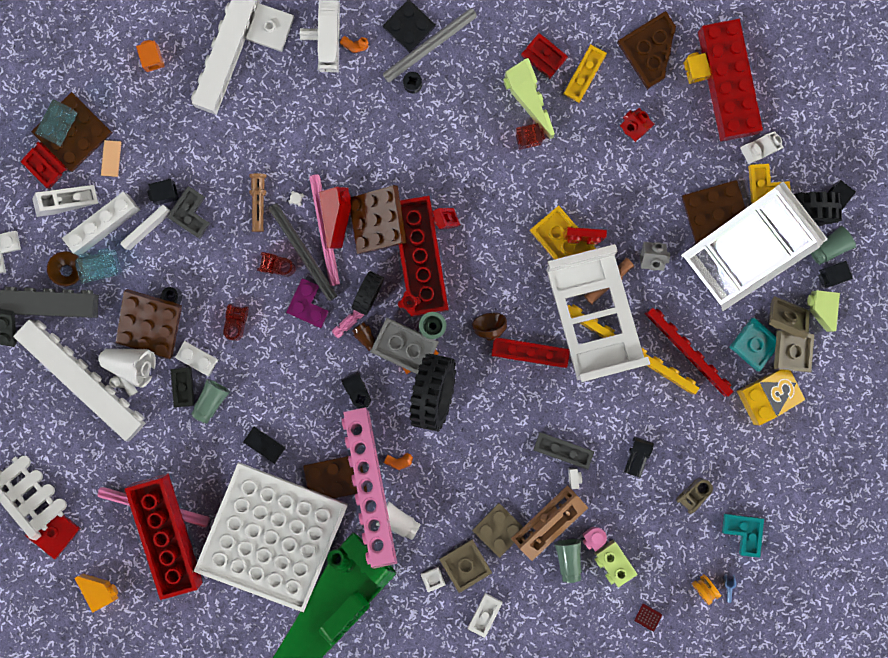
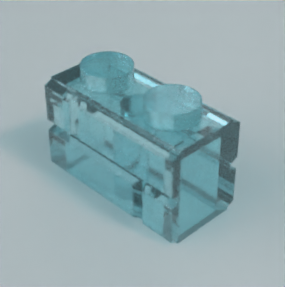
[75,248,122,284]

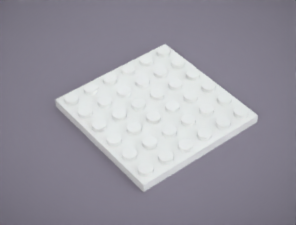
[194,462,348,613]

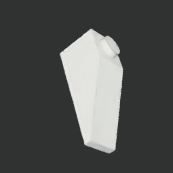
[32,185,98,217]

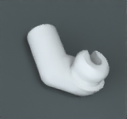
[109,375,138,397]

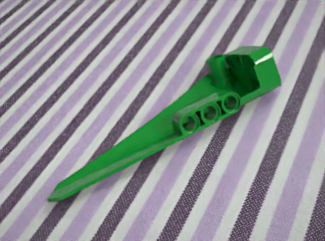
[273,532,397,658]

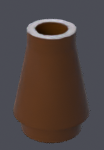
[352,322,375,351]

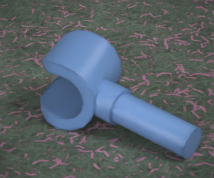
[723,574,737,603]

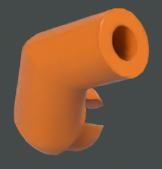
[384,453,413,470]

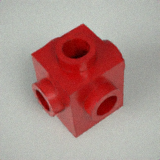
[620,108,655,142]

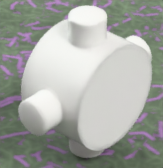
[288,191,304,207]

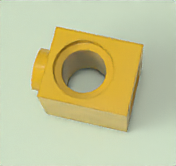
[683,52,711,84]

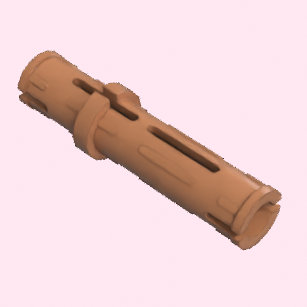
[584,258,634,305]

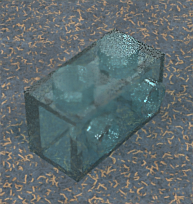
[35,99,77,146]

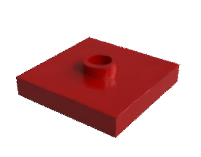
[25,515,81,560]

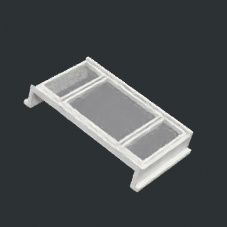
[681,181,828,311]

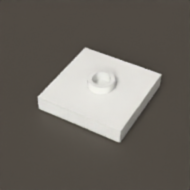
[246,3,294,52]

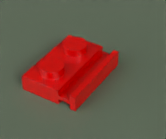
[521,33,568,79]
[20,142,68,189]

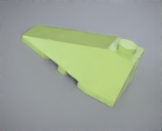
[503,58,555,139]

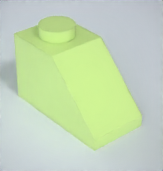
[807,290,840,332]

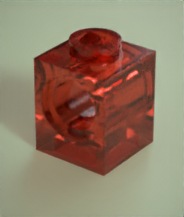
[515,123,545,150]

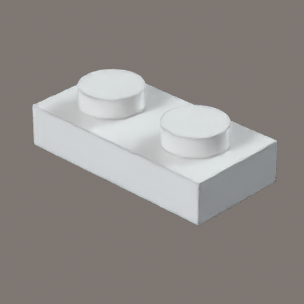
[175,341,218,376]
[468,593,503,638]

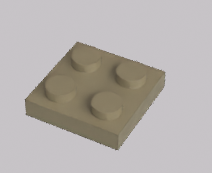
[769,296,810,339]
[774,330,814,372]
[472,503,523,558]
[439,539,492,593]

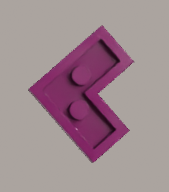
[286,278,329,328]

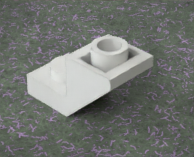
[740,131,784,164]

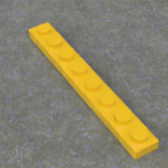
[567,304,699,395]

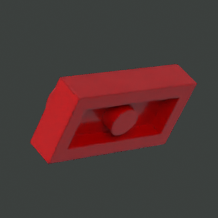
[432,208,460,229]

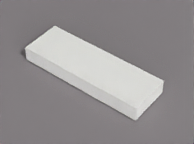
[120,205,171,251]

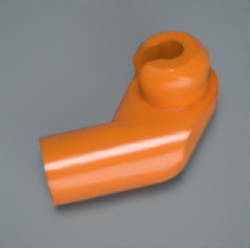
[340,36,368,53]

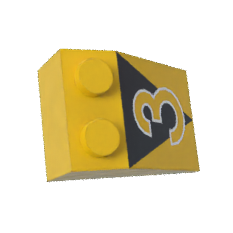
[736,369,805,426]

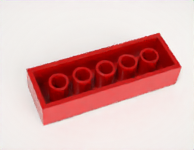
[698,19,763,142]
[399,195,449,317]
[124,473,203,600]

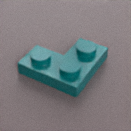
[722,514,764,558]

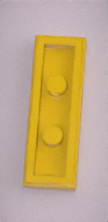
[563,44,607,103]

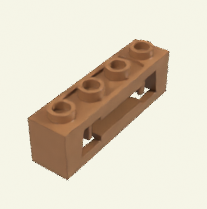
[511,485,588,561]

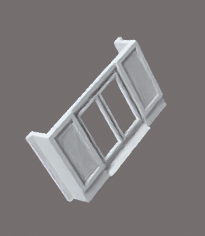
[546,244,650,382]

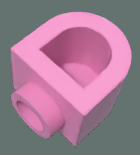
[582,527,607,552]

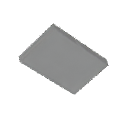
[370,317,439,374]

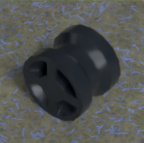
[403,72,422,94]

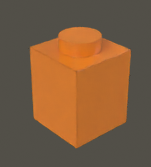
[136,40,165,72]

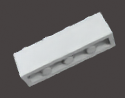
[62,191,140,256]

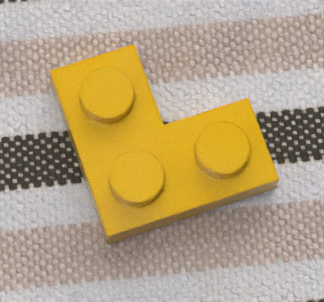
[748,164,791,204]

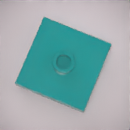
[729,318,776,372]

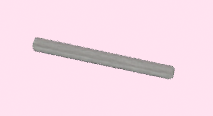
[383,8,477,82]

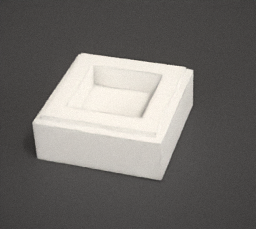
[421,566,446,592]

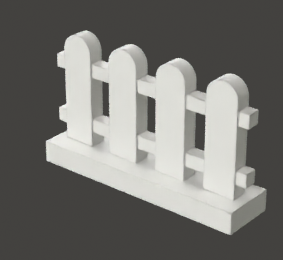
[0,456,67,541]

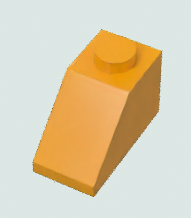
[74,573,118,613]

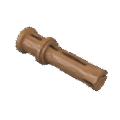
[249,173,267,232]

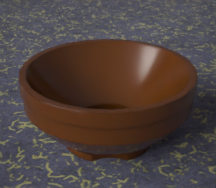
[47,251,84,286]
[472,313,507,341]

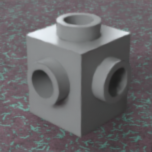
[640,242,670,271]

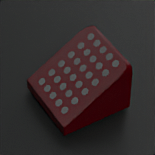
[634,604,662,632]

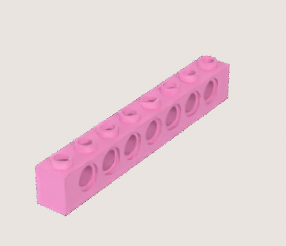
[342,407,397,569]

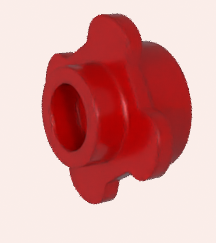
[398,291,421,314]

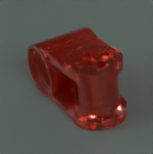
[257,252,296,277]
[223,303,249,341]

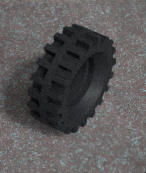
[763,191,842,228]
[409,353,456,432]

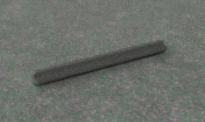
[269,203,337,301]

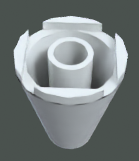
[98,349,156,388]

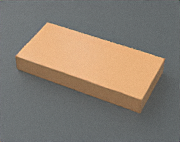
[101,140,121,177]

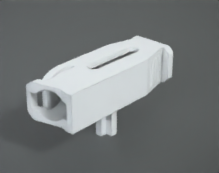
[300,0,340,72]

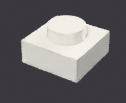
[568,468,582,489]

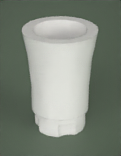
[376,501,420,540]

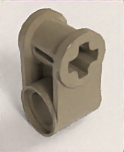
[676,478,713,514]

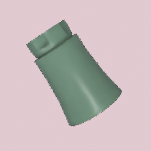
[811,226,856,265]
[419,312,446,339]
[191,379,230,424]
[554,539,582,583]

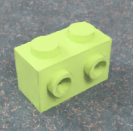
[594,540,638,588]

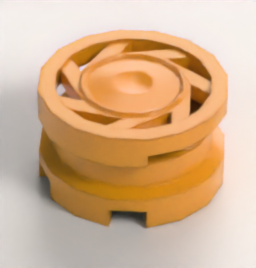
[692,574,721,605]

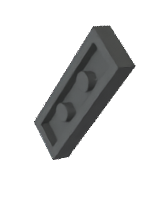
[533,432,594,470]

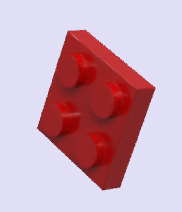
[563,227,607,245]

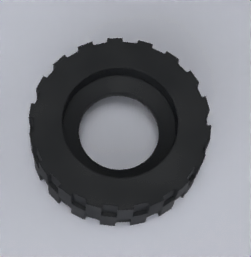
[352,271,384,315]

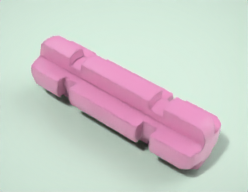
[332,310,364,338]

